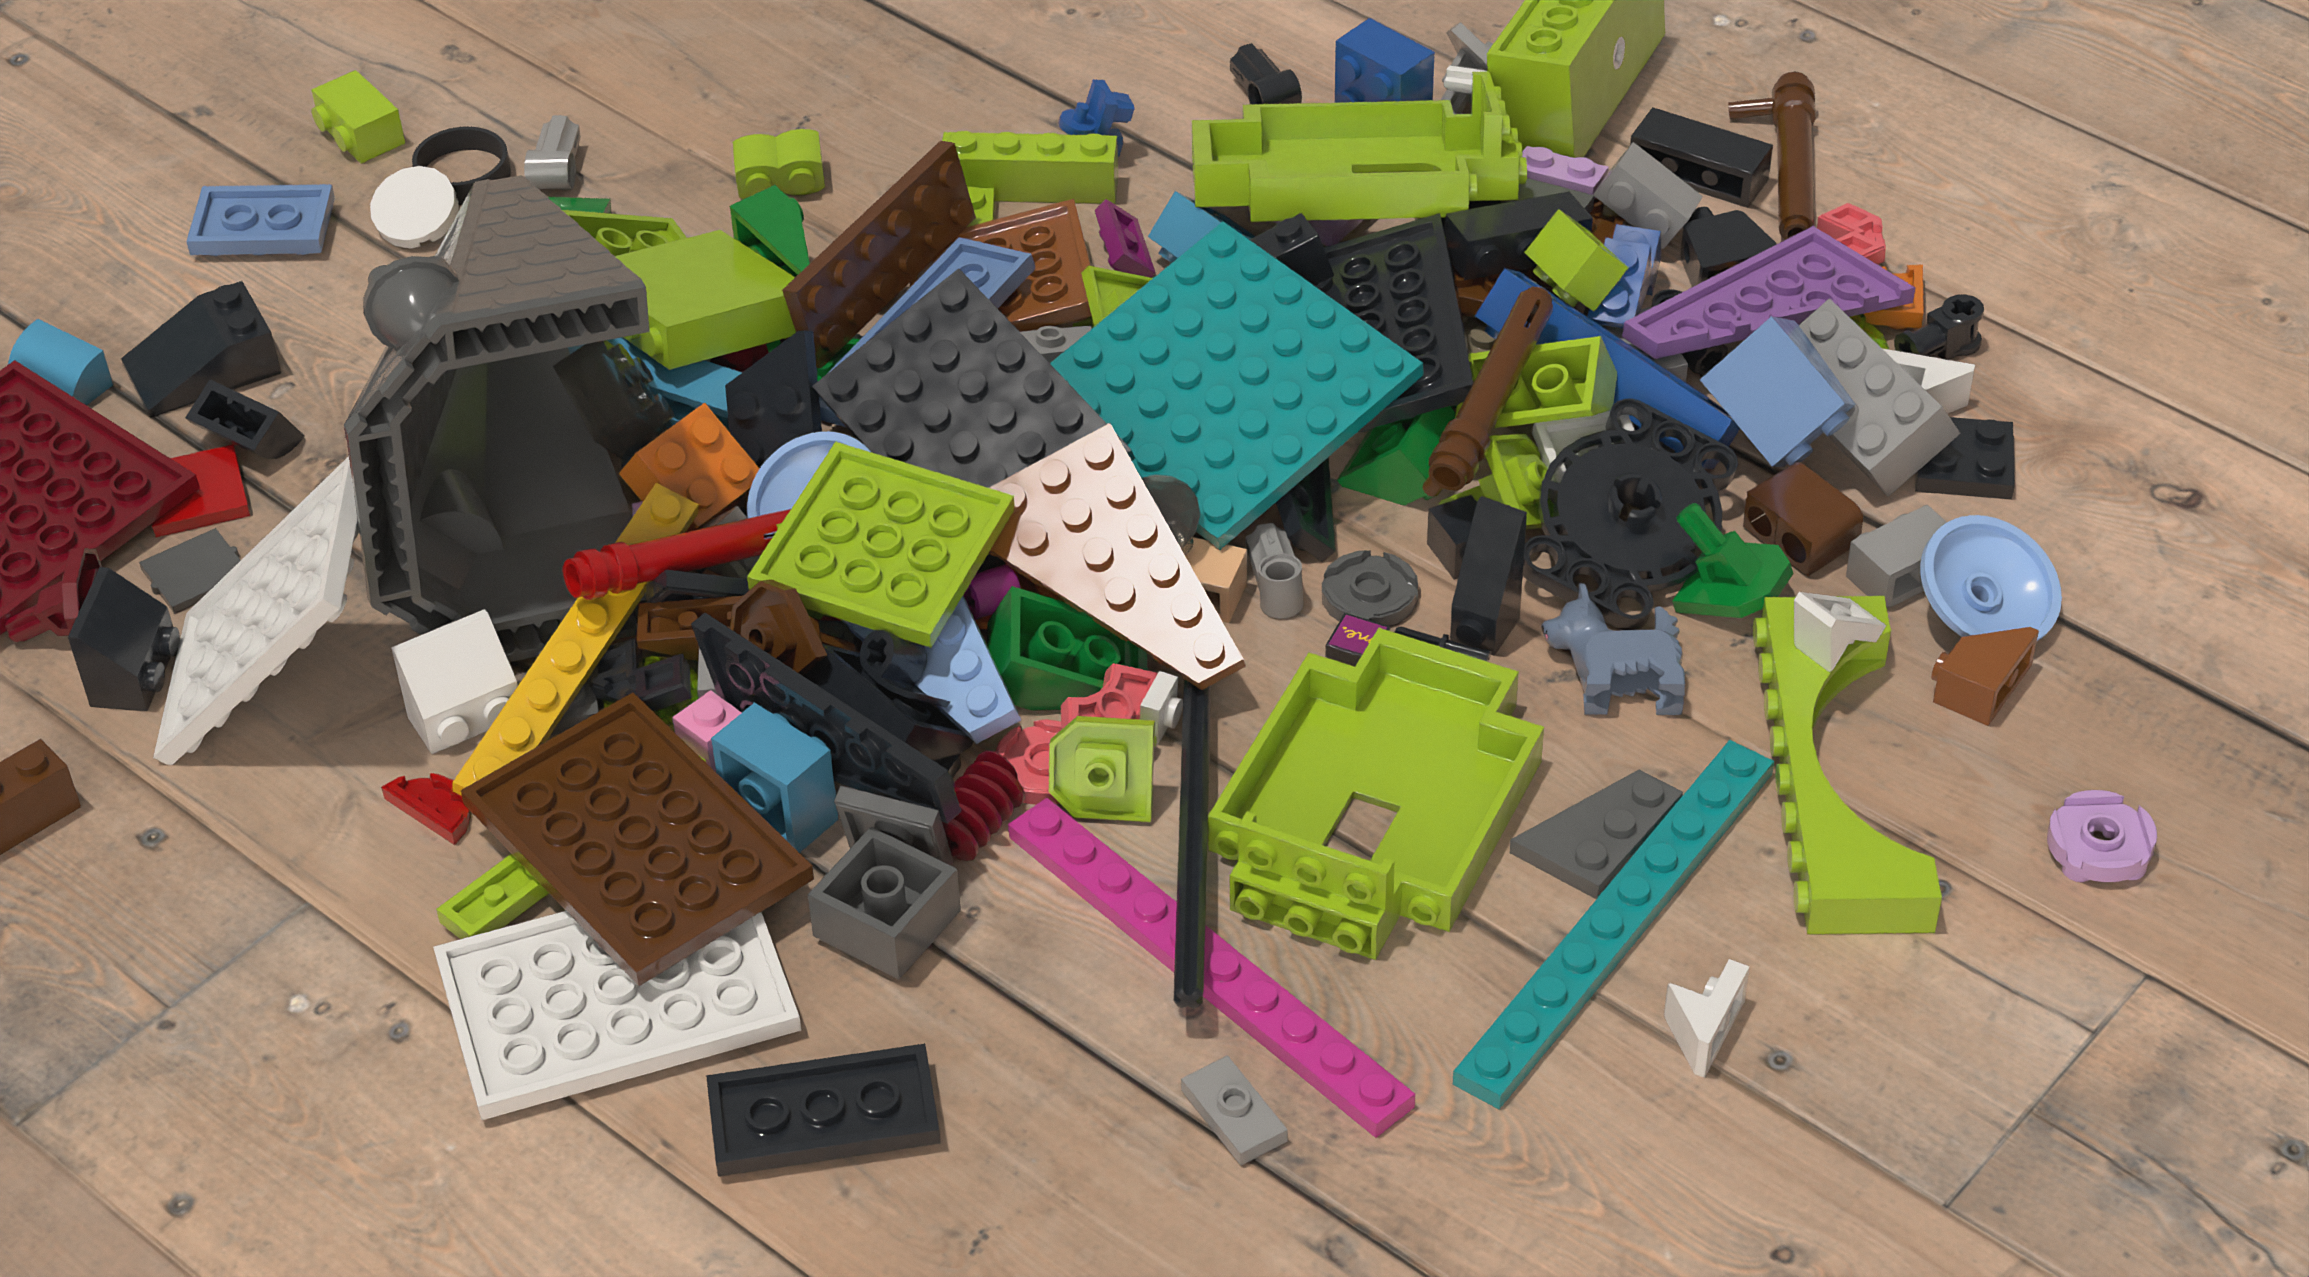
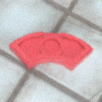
[1061,663,1158,730]

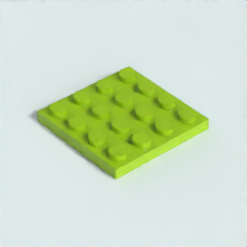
[747,441,1015,648]

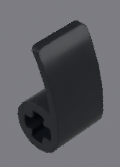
[860,630,950,707]

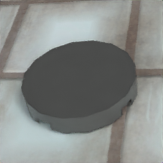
[1322,550,1418,627]

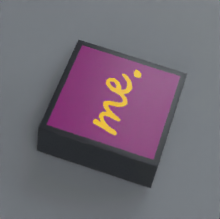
[1325,613,1390,666]

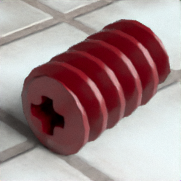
[942,751,1025,862]

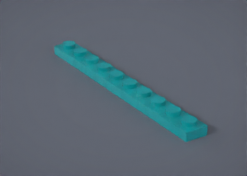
[1453,740,1774,1110]

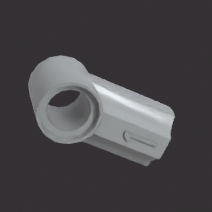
[524,115,581,190]
[1245,523,1303,619]

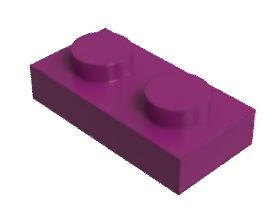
[1094,199,1156,278]

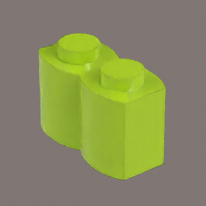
[733,129,825,199]

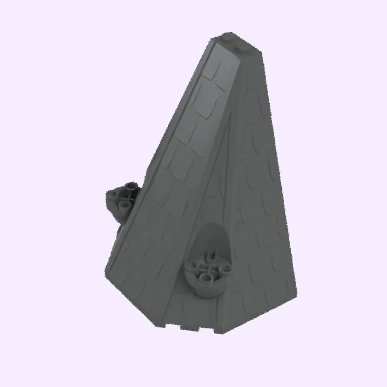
[344,175,650,662]

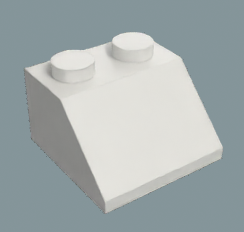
[391,609,518,754]

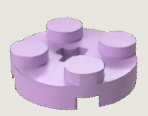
[2047,790,2157,882]

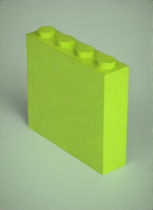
[615,230,796,370]

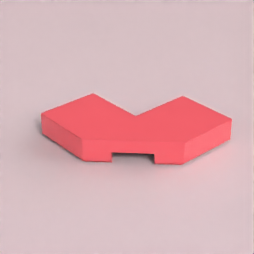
[1817,203,1886,265]

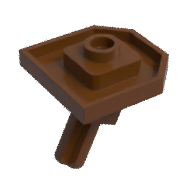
[730,579,857,676]

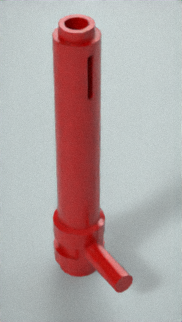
[562,508,792,600]

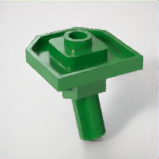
[1672,503,1794,618]

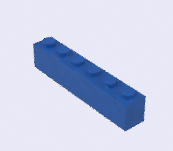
[1475,268,1740,469]

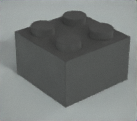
[808,827,961,980]

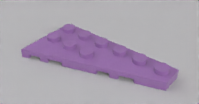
[1622,226,1916,359]

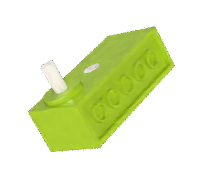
[1444,0,1665,158]

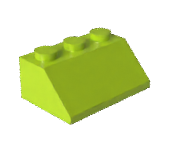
[1455,336,1617,428]

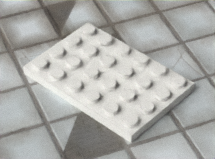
[153,456,359,765]
[433,911,801,1120]

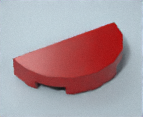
[381,773,471,845]

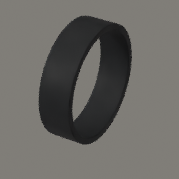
[412,126,511,206]

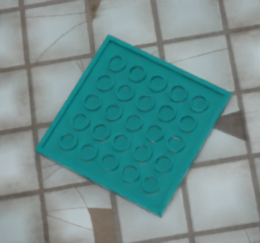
[1050,221,1424,550]

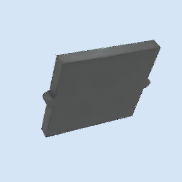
[139,528,241,614]

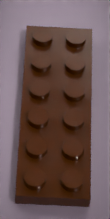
[782,141,976,369]

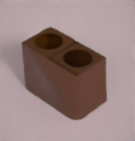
[1743,462,1863,577]

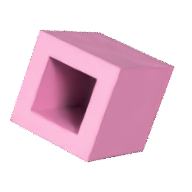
[673,690,742,772]

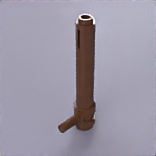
[1728,72,1816,240]
[1422,287,1553,497]

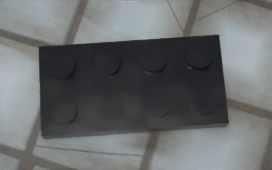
[706,1043,941,1177]

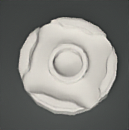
[370,166,459,249]

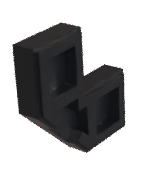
[590,638,691,711]

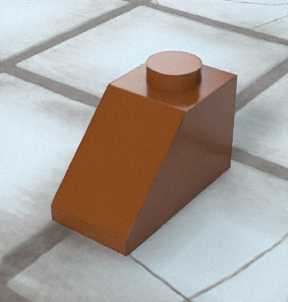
[1931,627,2039,726]

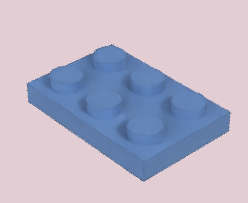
[186,184,335,256]

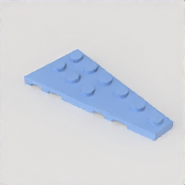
[840,596,1021,744]

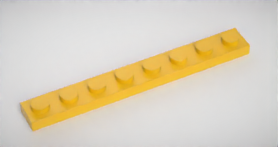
[453,483,699,796]

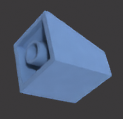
[1700,316,1856,467]

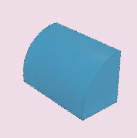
[8,319,113,405]

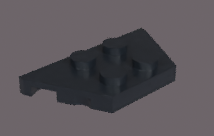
[725,330,822,468]

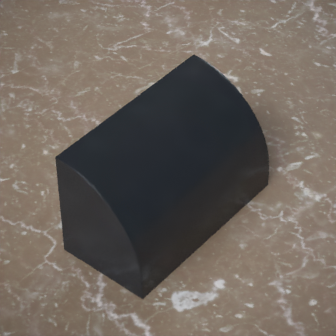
[185,379,305,459]

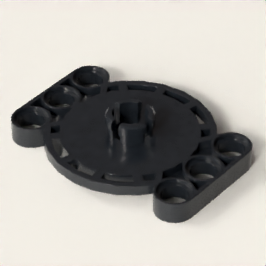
[1523,398,1738,631]

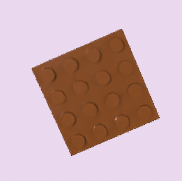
[910,199,1092,332]

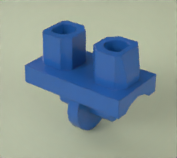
[1058,79,1135,157]

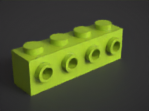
[942,131,1118,204]

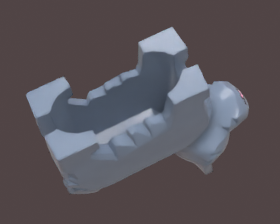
[1541,583,1685,715]

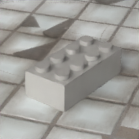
[1799,298,1960,497]

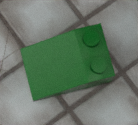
[730,185,810,277]
[987,586,1148,711]

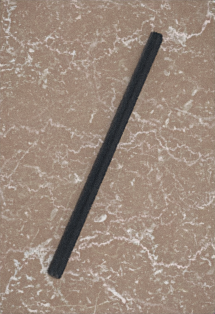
[1173,679,1211,1009]

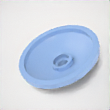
[747,431,870,518]
[1920,515,2062,642]

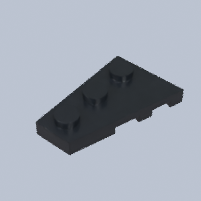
[1276,457,1336,562]

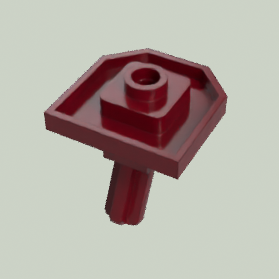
[5,548,102,642]

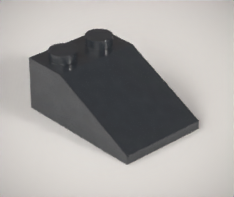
[121,281,281,418]

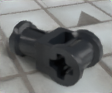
[1894,294,1984,360]

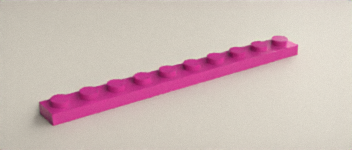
[1008,798,1415,1138]

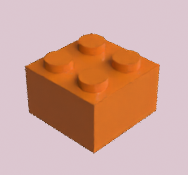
[619,403,760,532]

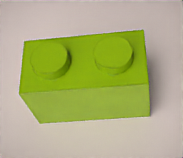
[311,70,405,163]
[1524,209,1629,311]

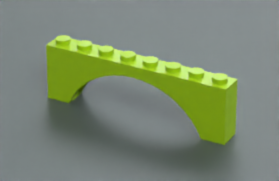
[1753,596,1942,934]

